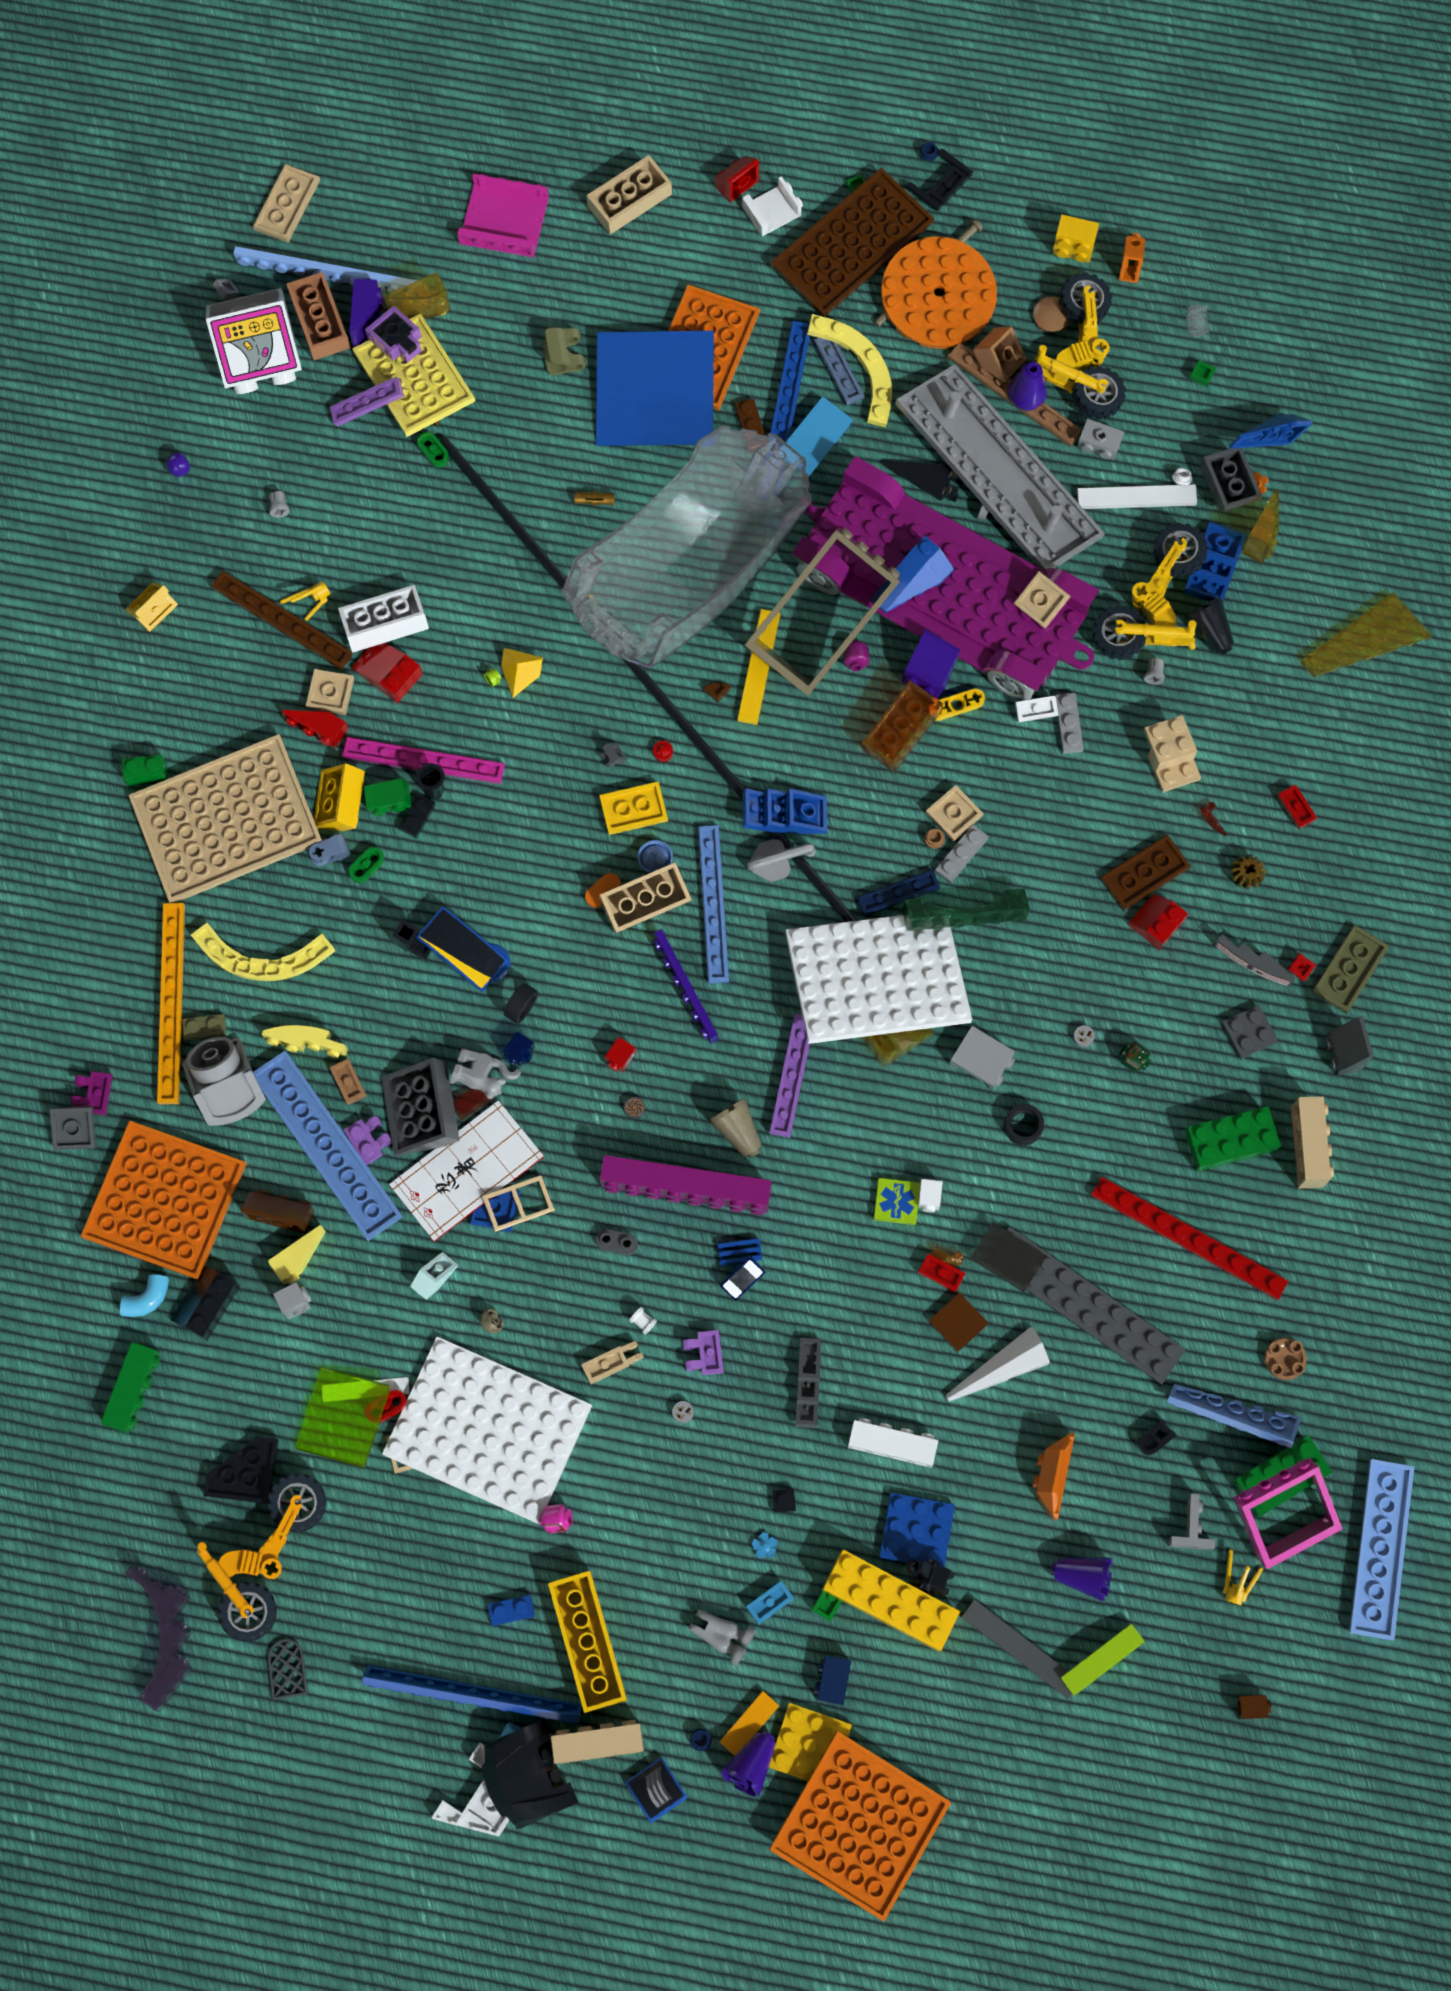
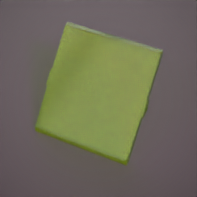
[296,1367,390,1468]

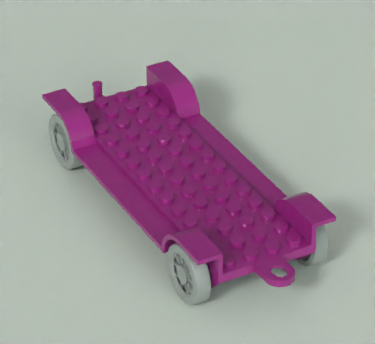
[791,456,1099,701]

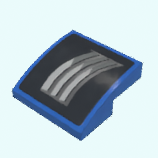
[625,1757,688,1823]

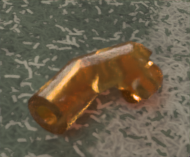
[932,1247,965,1266]

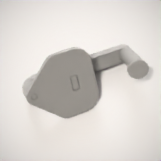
[747,839,816,882]

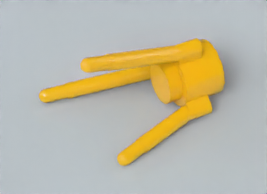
[280,581,330,621]
[1222,1549,1263,1606]

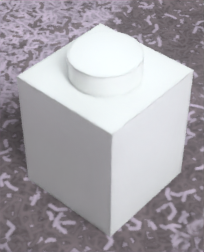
[918,1179,943,1213]

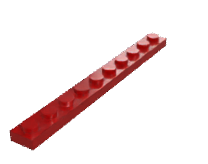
[1091,1177,1288,1301]

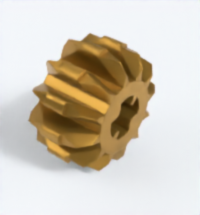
[1230,854,1266,890]

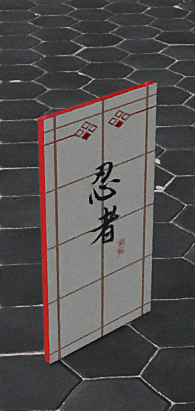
[389,1101,544,1242]

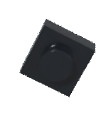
[772,1489,796,1513]

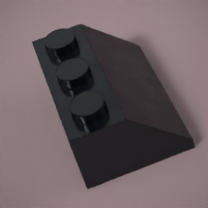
[171,1266,241,1341]

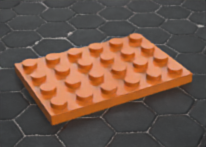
[668,285,760,411]

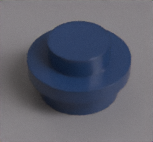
[919,142,938,161]
[690,1728,712,1751]

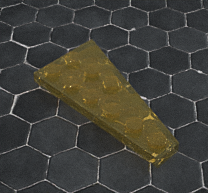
[1301,592,1432,678]

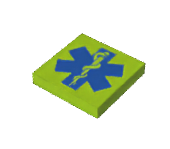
[874,1178,920,1225]

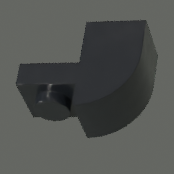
[391,919,431,961]

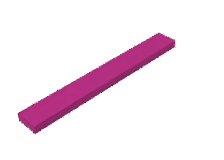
[342,737,505,784]

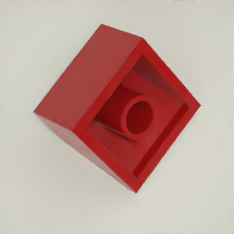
[715,156,759,203]
[1127,894,1188,950]

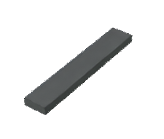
[961,1599,1072,1699]

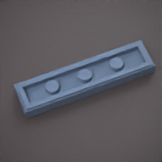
[814,338,864,406]

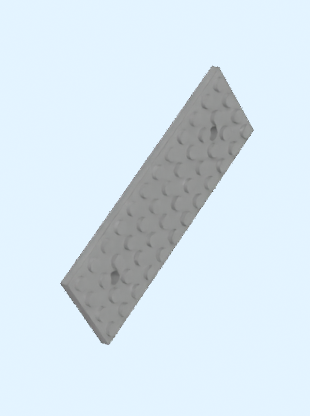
[895,364,1105,570]

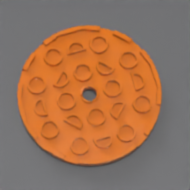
[881,237,997,349]

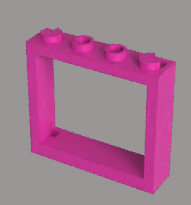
[1233,1458,1342,1569]

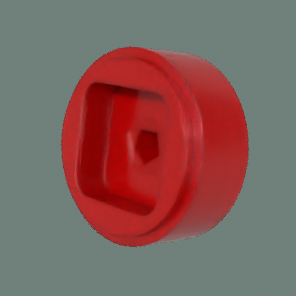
[653,741,673,762]

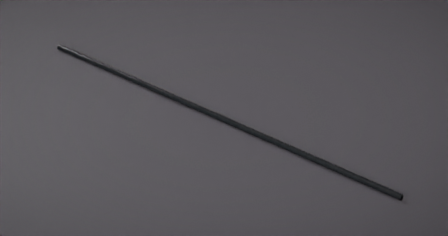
[440,436,857,922]

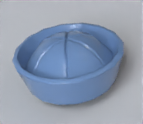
[637,840,673,873]

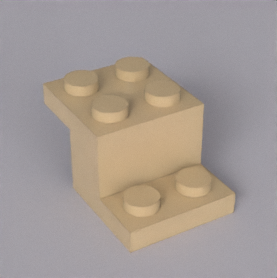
[1144,715,1201,793]

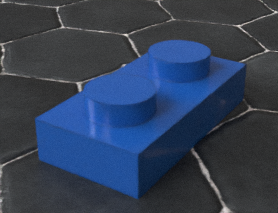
[488,1595,535,1626]

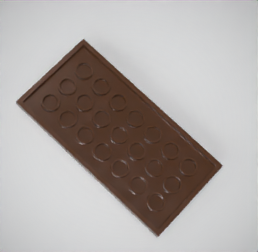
[771,167,935,317]

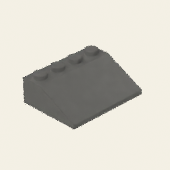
[382,1058,460,1156]

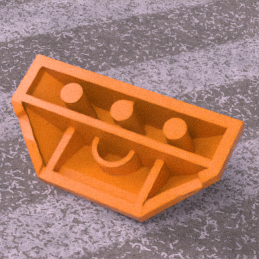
[1032,1433,1075,1521]

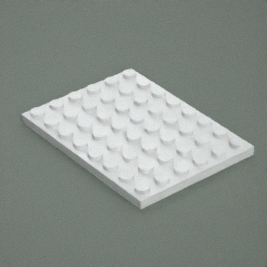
[785,910,972,1044]
[382,1337,592,1525]

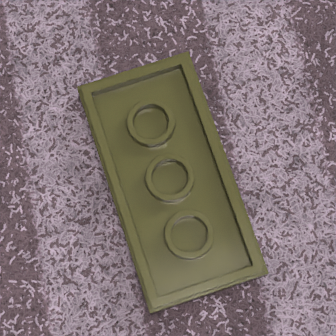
[1311,925,1390,1014]

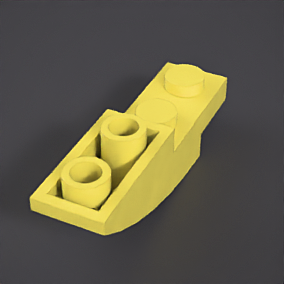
[262,1025,348,1058]

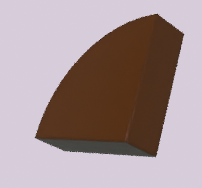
[703,683,731,703]

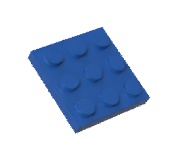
[880,1493,955,1567]

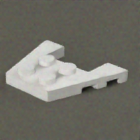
[432,1743,510,1837]

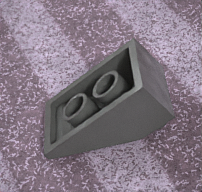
[1325,1016,1374,1076]

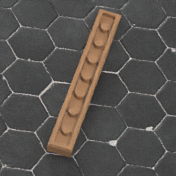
[947,343,1083,447]

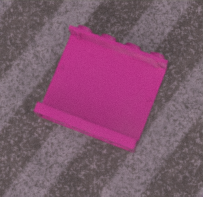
[458,174,549,258]

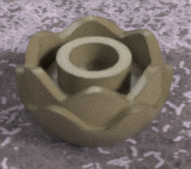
[480,1308,503,1334]

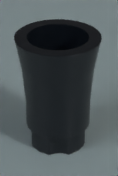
[416,763,445,800]

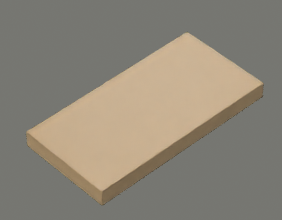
[253,164,320,243]

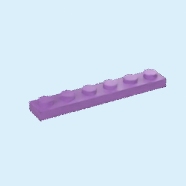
[770,1014,810,1138]

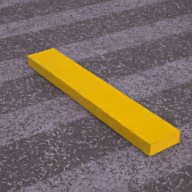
[738,609,780,725]

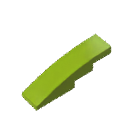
[1061,1623,1145,1696]

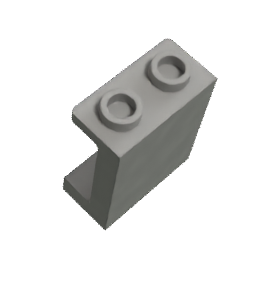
[949,1026,1016,1090]

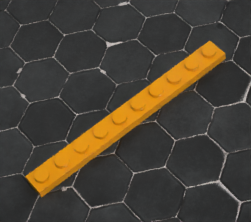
[157,903,185,1105]

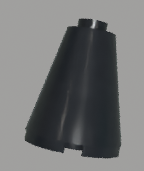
[1186,597,1234,655]

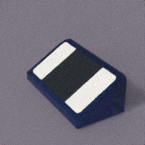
[719,1256,766,1301]

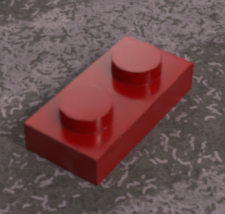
[1277,784,1317,830]
[918,1254,966,1293]

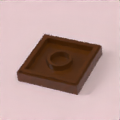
[928,1292,989,1353]

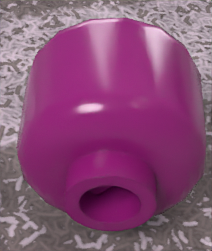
[843,640,869,671]

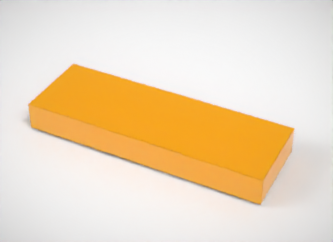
[720,1691,779,1756]

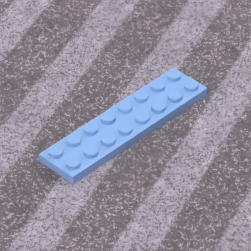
[1349,1459,1414,1641]

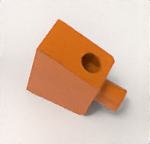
[1119,233,1145,283]

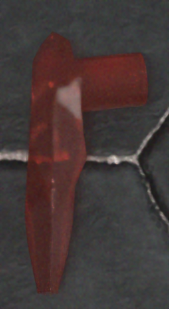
[1200,802,1228,836]

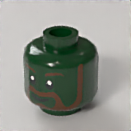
[1119,1041,1151,1072]

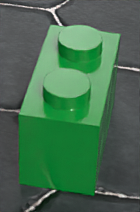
[122,755,168,786]
[364,778,411,816]

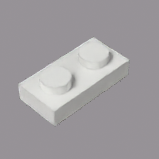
[1015,696,1059,723]

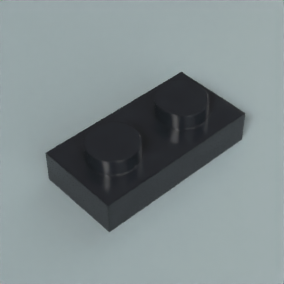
[398,793,436,839]

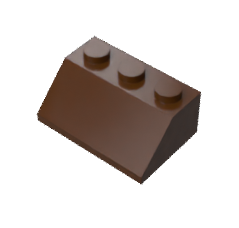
[240,1190,314,1234]

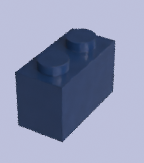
[814,1656,851,1706]

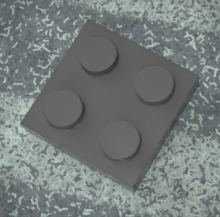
[1222,1005,1278,1060]
[50,1106,97,1150]

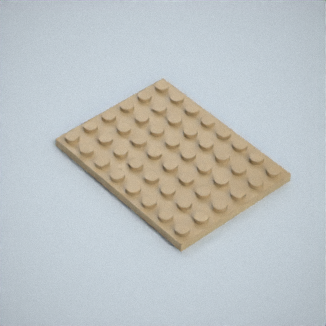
[129,734,322,903]

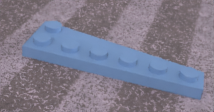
[1167,1384,1302,1448]

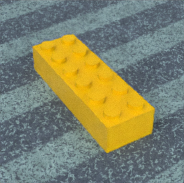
[821,1550,960,1652]
[548,1571,628,1714]

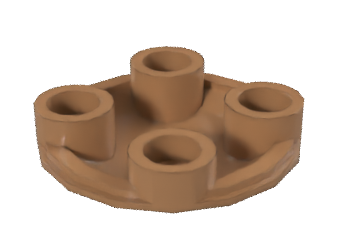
[1033,297,1071,332]
[1264,1338,1307,1380]

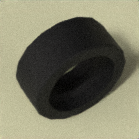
[503,983,538,1024]
[1004,1104,1045,1146]

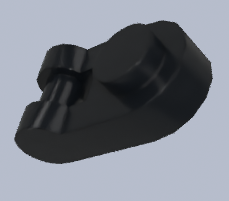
[1138,1419,1177,1455]

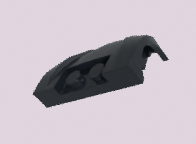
[482,1719,579,1829]

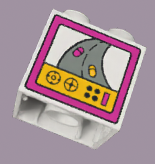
[206,288,302,394]

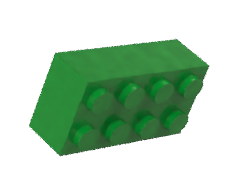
[1184,1106,1281,1172]
[1232,1435,1333,1519]

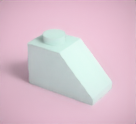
[410,1252,458,1300]

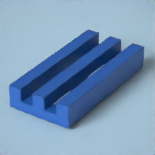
[718,1238,762,1266]

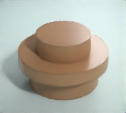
[924,829,945,849]

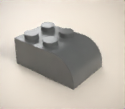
[1200,448,1262,512]

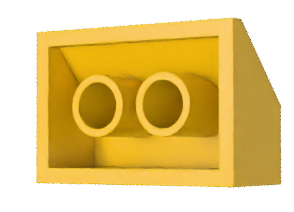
[314,763,365,831]

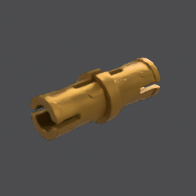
[575,490,615,506]

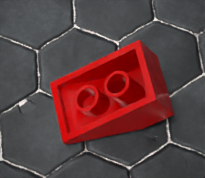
[351,643,423,703]

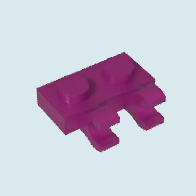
[71,1071,113,1116]

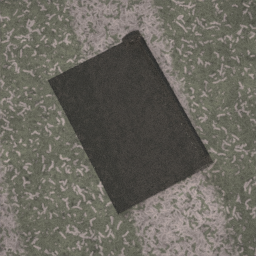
[970,1222,1047,1293]

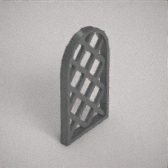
[268,1639,308,1700]

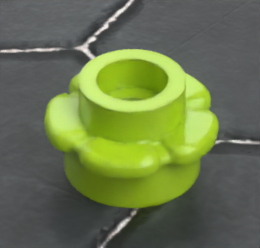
[483,668,501,687]

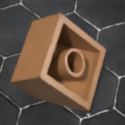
[973,326,1027,382]

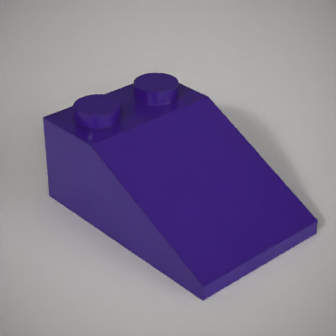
[350,279,385,347]
[901,630,960,701]

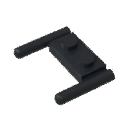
[906,148,974,212]

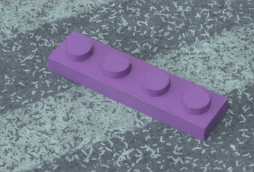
[330,377,404,426]

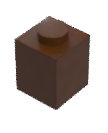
[1236,1695,1271,1720]

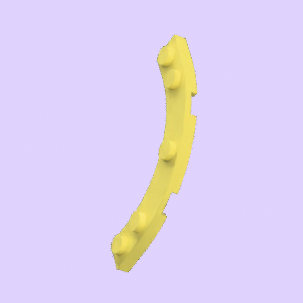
[807,314,892,427]
[191,923,335,981]

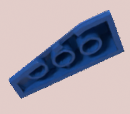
[1228,413,1313,449]
[870,536,954,613]

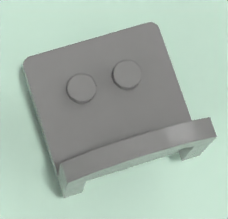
[182,1037,266,1126]

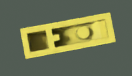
[268,1225,326,1285]

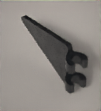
[883,460,964,502]

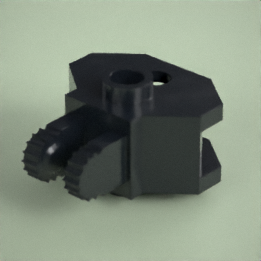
[906,1559,955,1596]

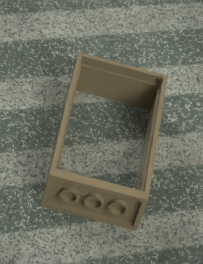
[745,527,902,696]

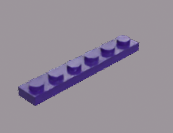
[653,929,718,1044]

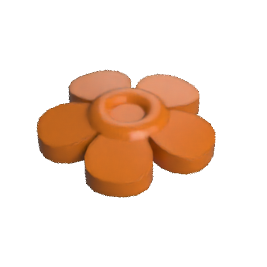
[1253,472,1268,494]

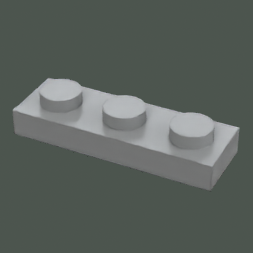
[1055,693,1084,754]
[935,825,989,884]

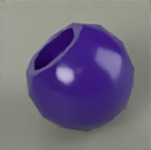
[166,452,191,477]

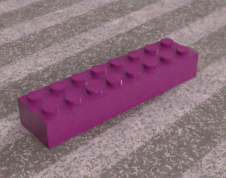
[600,1155,772,1215]

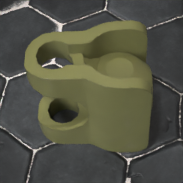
[542,328,586,375]

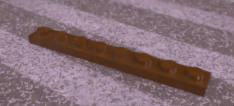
[211,571,353,670]

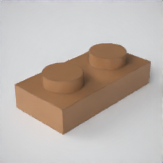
[330,1058,367,1105]

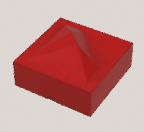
[1286,953,1316,982]

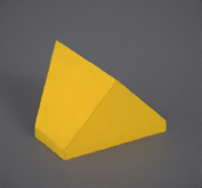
[501,648,543,698]

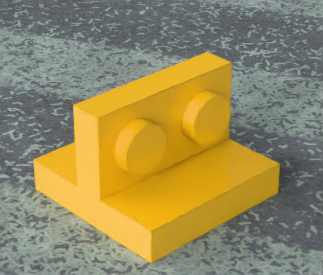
[125,582,178,632]

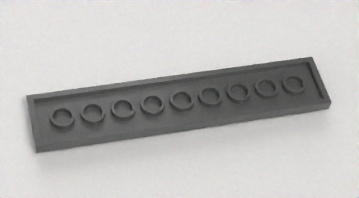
[985,1227,1186,1385]

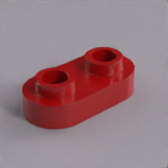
[366,1390,407,1424]

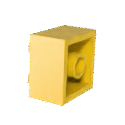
[1053,215,1099,263]

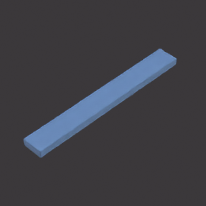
[698,825,729,984]

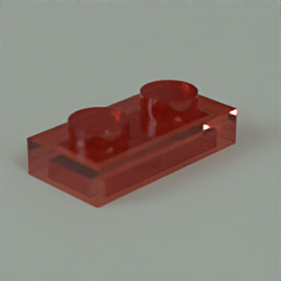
[453,1088,495,1122]

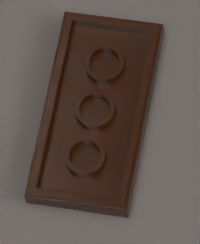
[1100,834,1191,911]

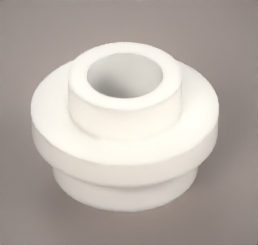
[1172,468,1192,485]

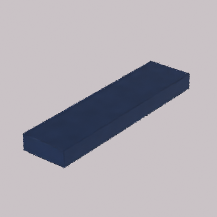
[857,869,940,917]

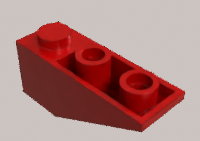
[282,710,348,748]

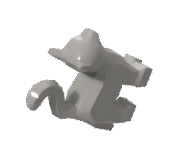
[449,1048,521,1099]

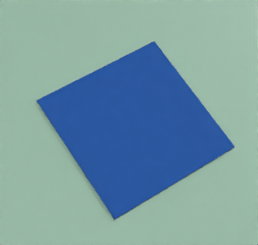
[596,331,714,446]

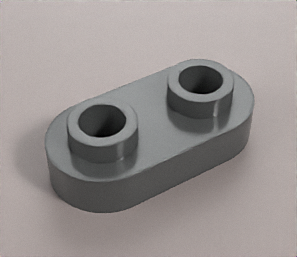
[596,1229,638,1256]

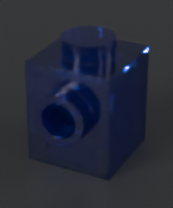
[503,1032,535,1067]

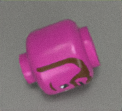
[539,1504,573,1534]

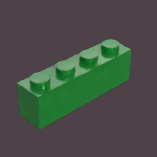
[101,1342,160,1434]

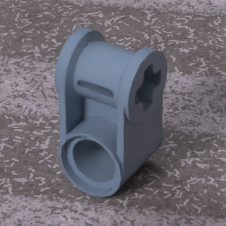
[309,834,350,867]

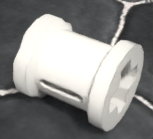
[629,1307,657,1335]

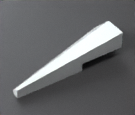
[945,1326,1050,1402]

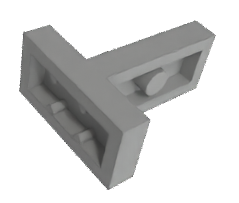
[1168,1494,1215,1550]

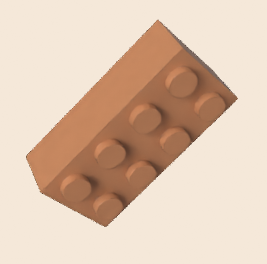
[286,272,350,360]

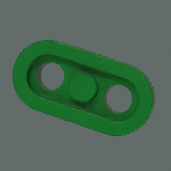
[417,432,449,468]
[349,847,384,883]

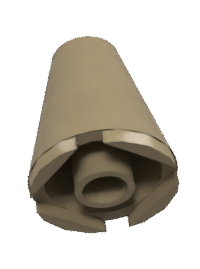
[709,1098,762,1158]

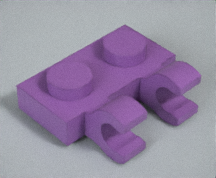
[344,1116,392,1165]
[683,1330,724,1376]

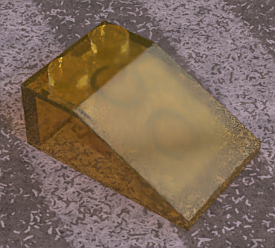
[384,272,451,318]
[1242,489,1279,564]

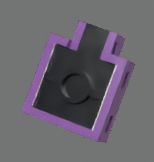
[365,306,422,363]

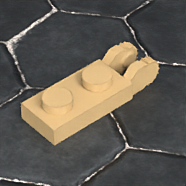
[581,1341,644,1384]

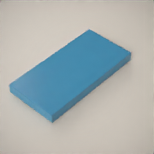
[777,397,854,478]

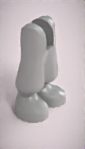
[688,1609,756,1666]

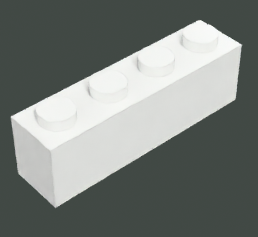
[848,1418,938,1468]

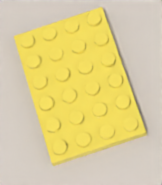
[352,313,475,437]

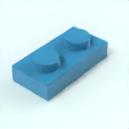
[746,1581,794,1625]

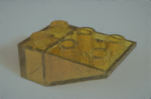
[862,1028,935,1068]

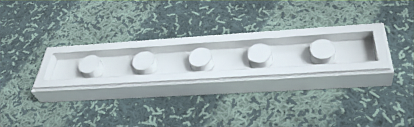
[1077,485,1197,509]

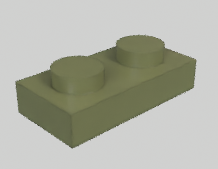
[183,1014,227,1041]

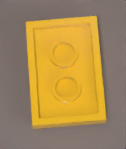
[599,781,668,835]

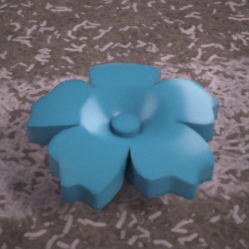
[751,1532,778,1559]

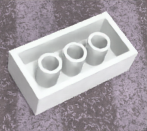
[338,585,429,653]

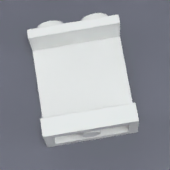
[742,176,803,236]

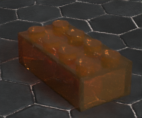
[862,681,943,773]

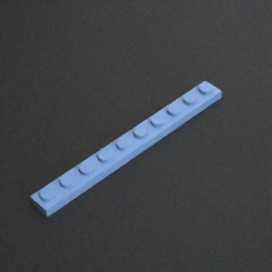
[234,246,425,298]

